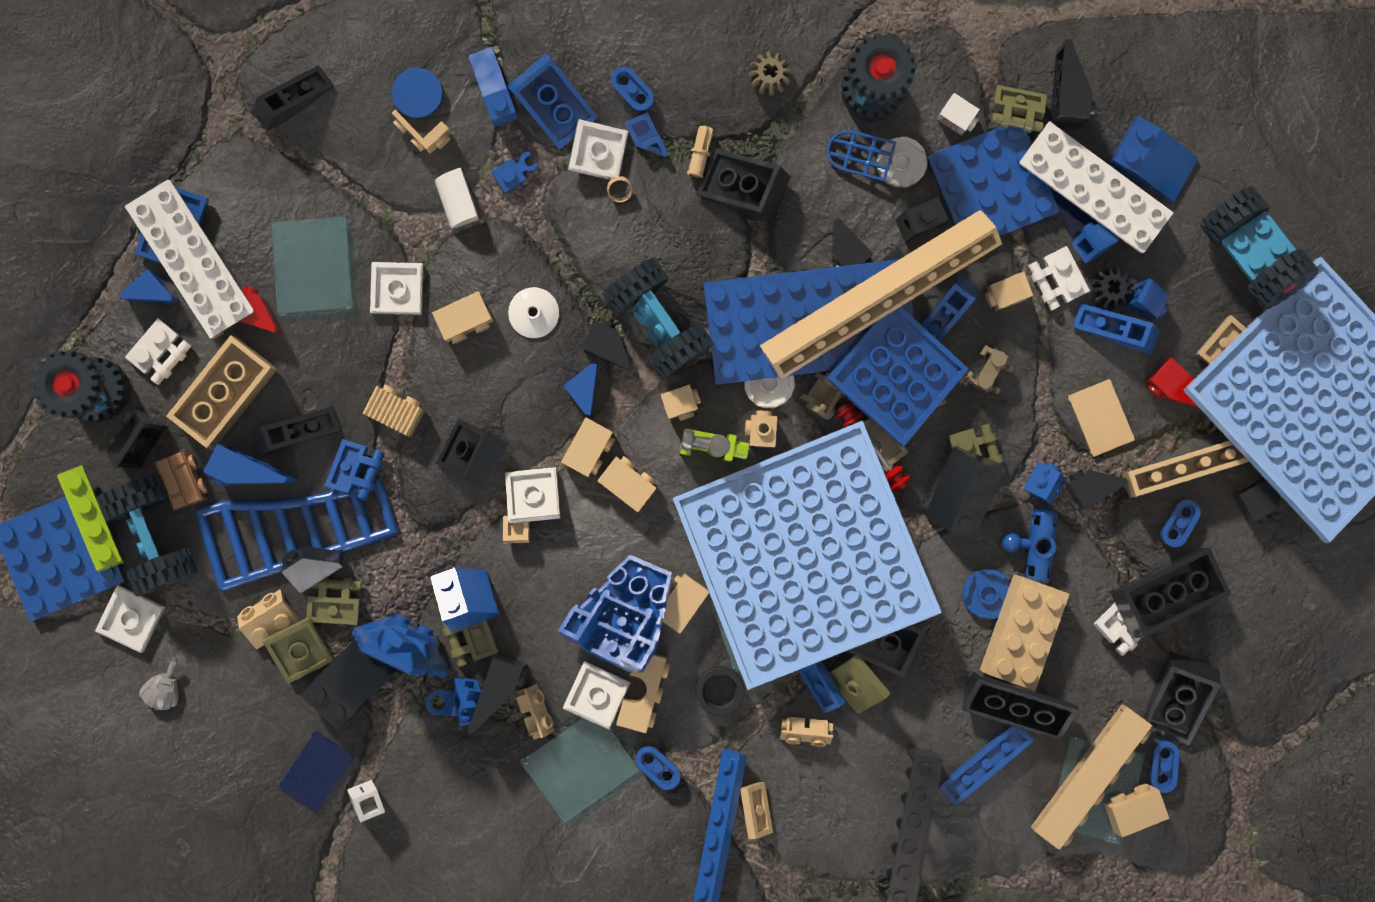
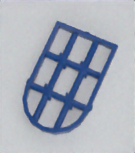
[827,130,897,182]

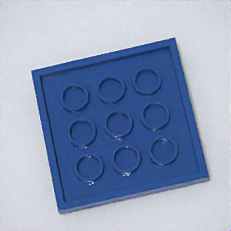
[927,126,1060,237]
[826,307,969,446]
[0,496,127,622]

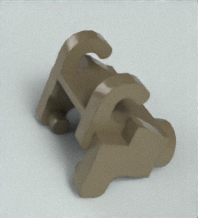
[964,345,1014,395]
[800,372,845,420]

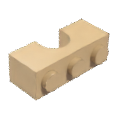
[616,653,670,733]

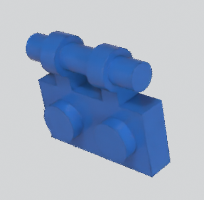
[324,439,384,501]

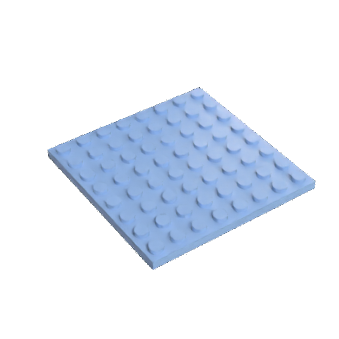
[1183,257,1375,543]
[673,421,942,690]

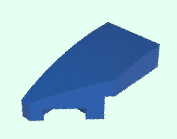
[624,112,669,157]

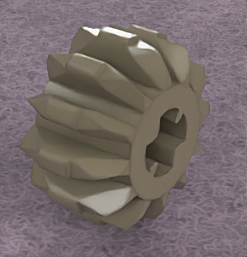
[748,51,792,96]

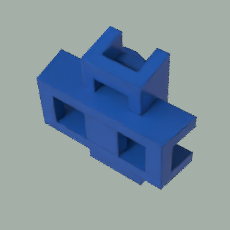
[425,678,481,726]

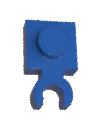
[491,152,539,194]

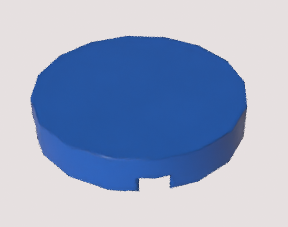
[392,68,443,119]
[962,569,1010,620]

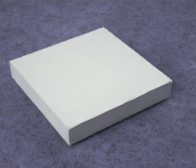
[568,119,628,182]
[370,262,424,315]
[505,467,560,524]
[95,585,166,653]
[563,661,631,730]

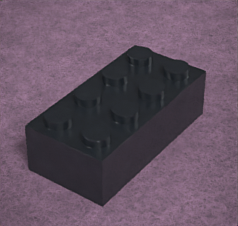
[1110,547,1231,638]

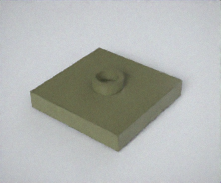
[263,616,334,684]
[828,654,890,714]

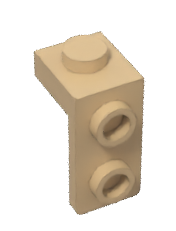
[392,110,452,154]

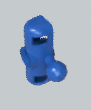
[1001,507,1058,584]

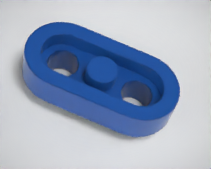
[611,67,654,112]
[1160,500,1201,547]
[1149,740,1180,793]
[636,745,680,790]

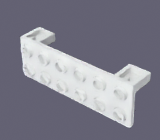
[1019,121,1173,253]
[125,180,254,339]

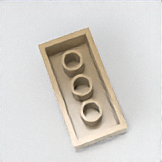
[167,335,278,449]
[980,575,1069,691]

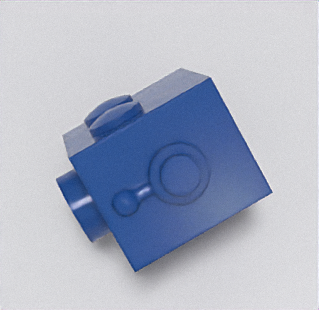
[1023,462,1066,506]

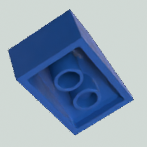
[507,53,598,150]
[1108,116,1199,203]
[204,444,298,486]

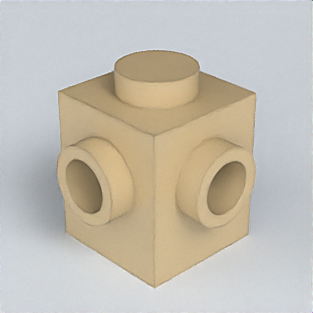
[661,385,701,421]
[745,411,777,448]

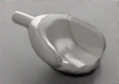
[139,661,179,710]

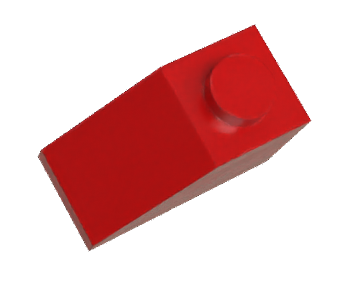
[239,286,281,335]

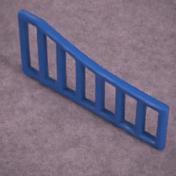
[195,478,398,591]

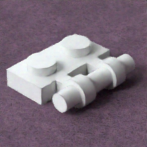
[1028,246,1090,311]
[125,319,191,385]
[1094,603,1141,656]

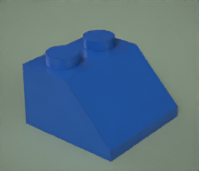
[431,568,499,633]

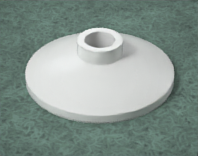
[508,288,559,338]

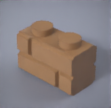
[155,451,208,510]

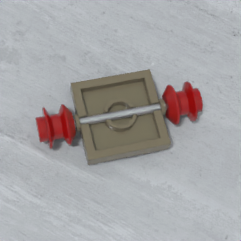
[835,402,910,492]

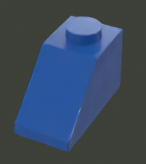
[1124,279,1169,321]

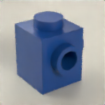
[1071,222,1119,264]

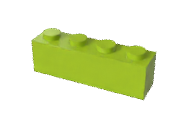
[57,465,124,572]

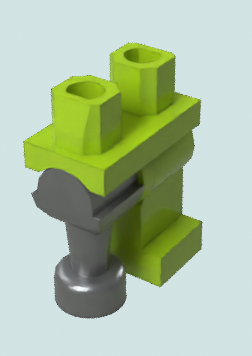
[680,429,749,462]

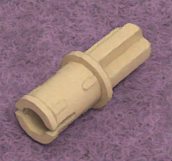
[687,126,713,178]

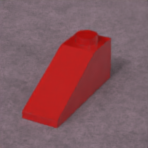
[1144,358,1202,411]

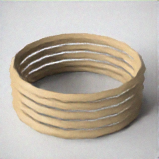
[607,176,632,203]

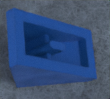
[120,269,178,304]
[564,364,598,416]

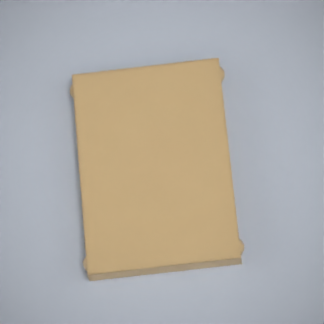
[1067,379,1135,457]

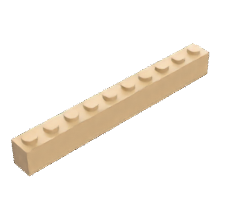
[760,210,1002,380]

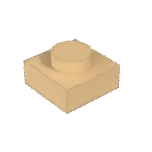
[503,516,530,543]

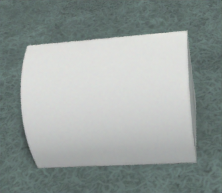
[435,168,480,229]

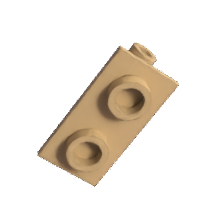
[516,683,554,740]
[780,716,833,747]

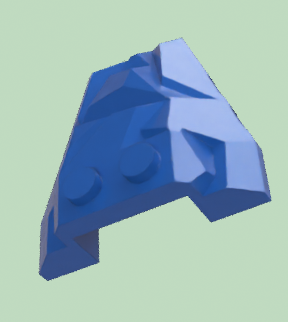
[558,555,674,672]
[352,614,451,678]

